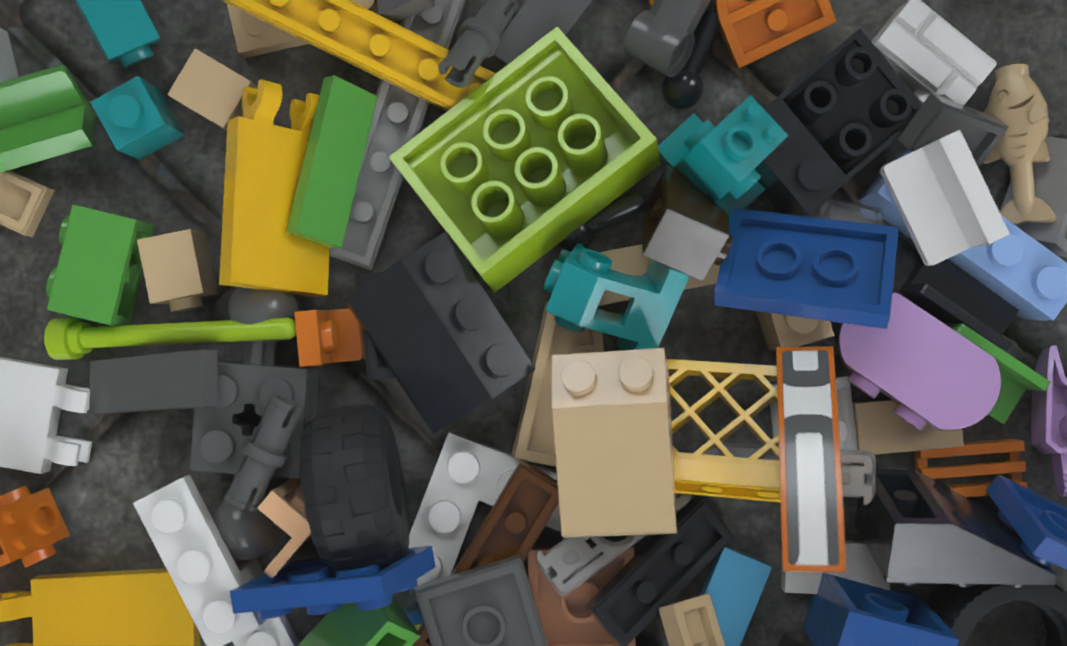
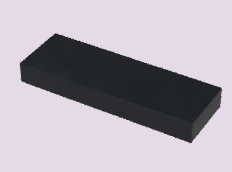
[584,496,734,646]

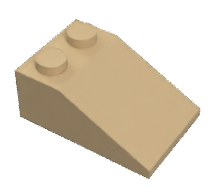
[552,348,677,538]

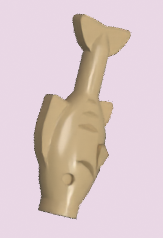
[983,64,1056,226]

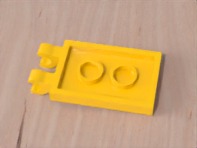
[219,79,330,297]
[0,568,200,646]

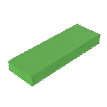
[286,75,378,248]

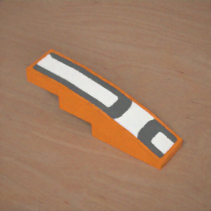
[776,346,846,573]

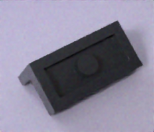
[898,258,1019,353]

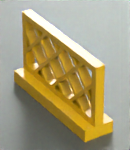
[667,359,781,503]

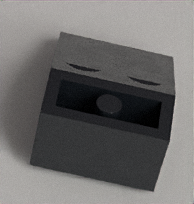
[755,29,923,216]
[855,469,1057,588]

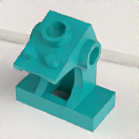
[658,95,789,224]
[543,243,690,351]

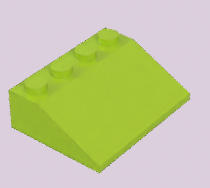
[389,27,661,293]

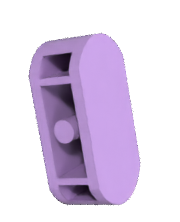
[838,293,1001,431]

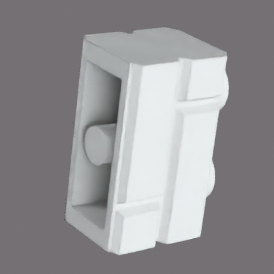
[871,0,997,105]

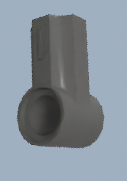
[624,0,711,77]

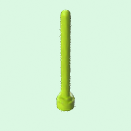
[44,317,296,360]

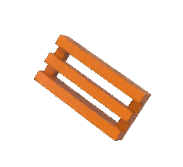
[914,438,1027,497]

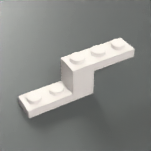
[133,474,300,646]

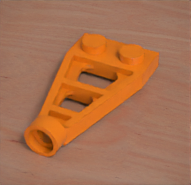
[712,0,837,68]

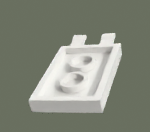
[0,357,92,474]

